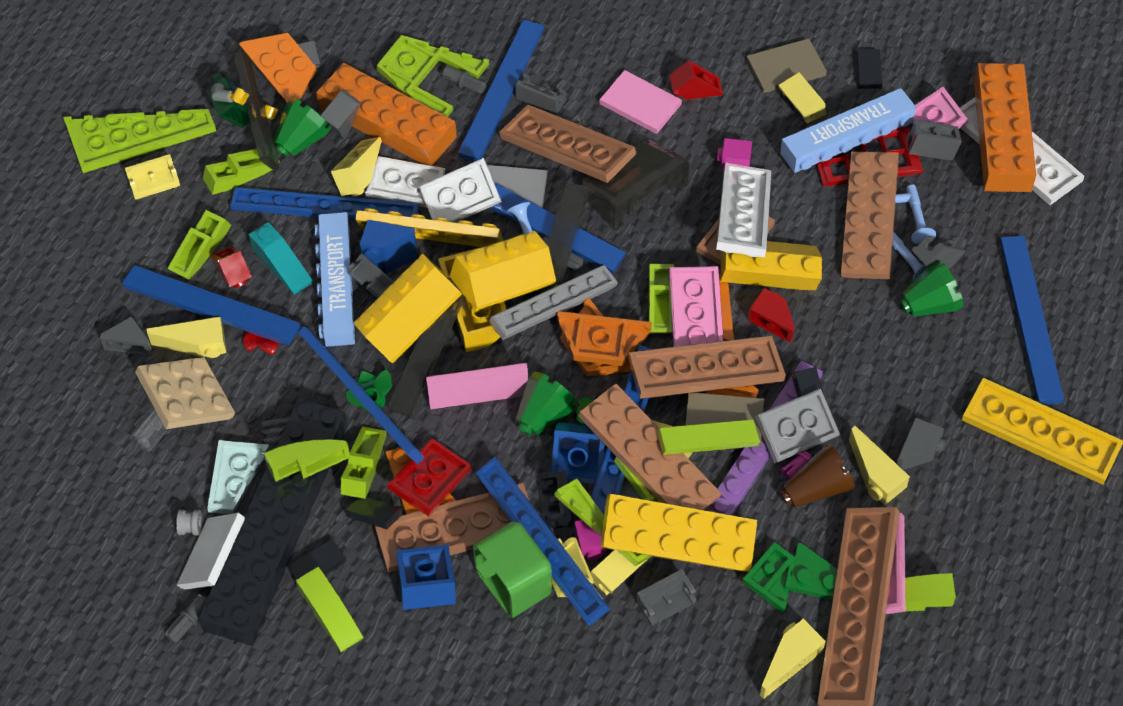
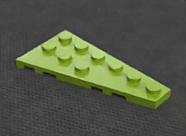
[63,109,216,173]

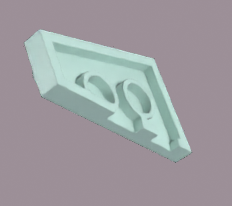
[207,440,270,514]

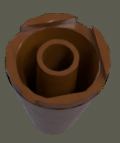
[780,444,855,508]

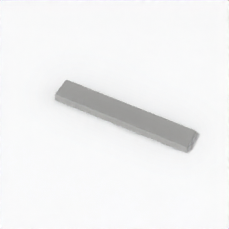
[489,265,618,340]

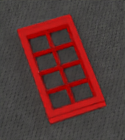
[816,127,923,187]

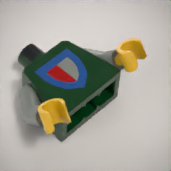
[207,73,278,128]

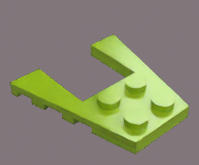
[377,35,489,117]
[554,457,659,566]

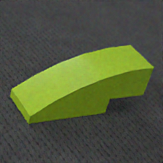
[203,146,280,195]
[167,210,232,280]
[649,264,674,334]
[341,427,387,499]
[264,439,350,482]
[296,567,363,652]
[905,573,956,611]

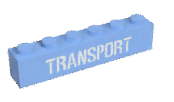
[780,88,916,173]
[315,212,355,347]

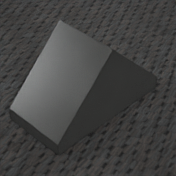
[321,90,361,139]
[100,317,153,356]

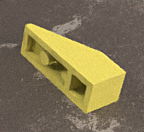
[331,137,382,196]
[147,317,227,358]
[849,426,910,505]
[760,618,826,699]

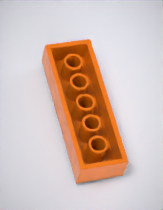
[316,63,457,166]
[974,63,1037,192]

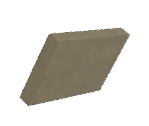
[746,39,827,93]
[686,392,764,447]

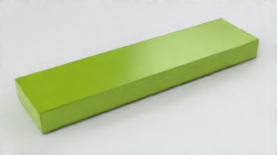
[657,420,760,455]

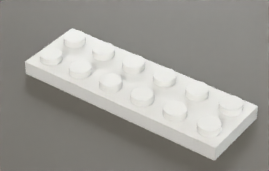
[960,98,1084,205]
[716,163,771,258]

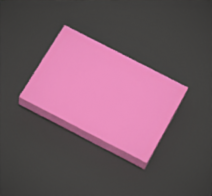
[600,70,682,134]

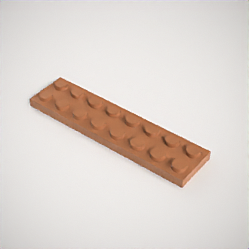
[818,507,899,706]

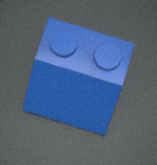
[360,220,418,273]
[551,422,606,484]
[396,545,456,610]

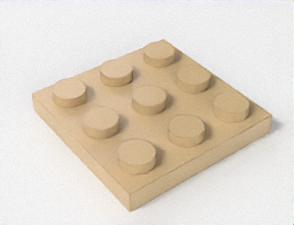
[135,357,235,429]

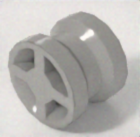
[177,510,202,536]

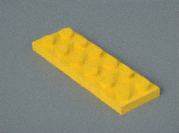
[356,208,504,247]
[962,378,1123,485]
[600,494,757,572]

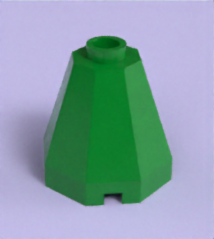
[273,98,331,157]
[900,260,964,317]
[516,371,577,436]

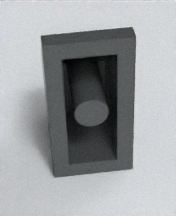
[897,418,946,470]

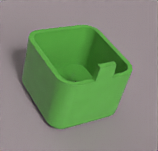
[473,521,552,619]

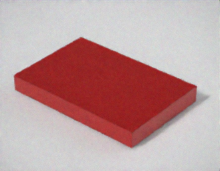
[387,438,473,517]

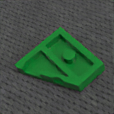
[742,542,796,613]
[789,543,838,600]

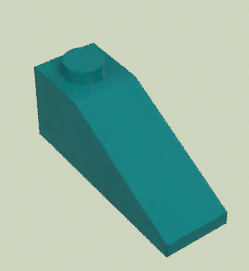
[249,222,313,295]

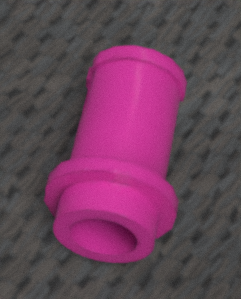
[781,451,812,479]

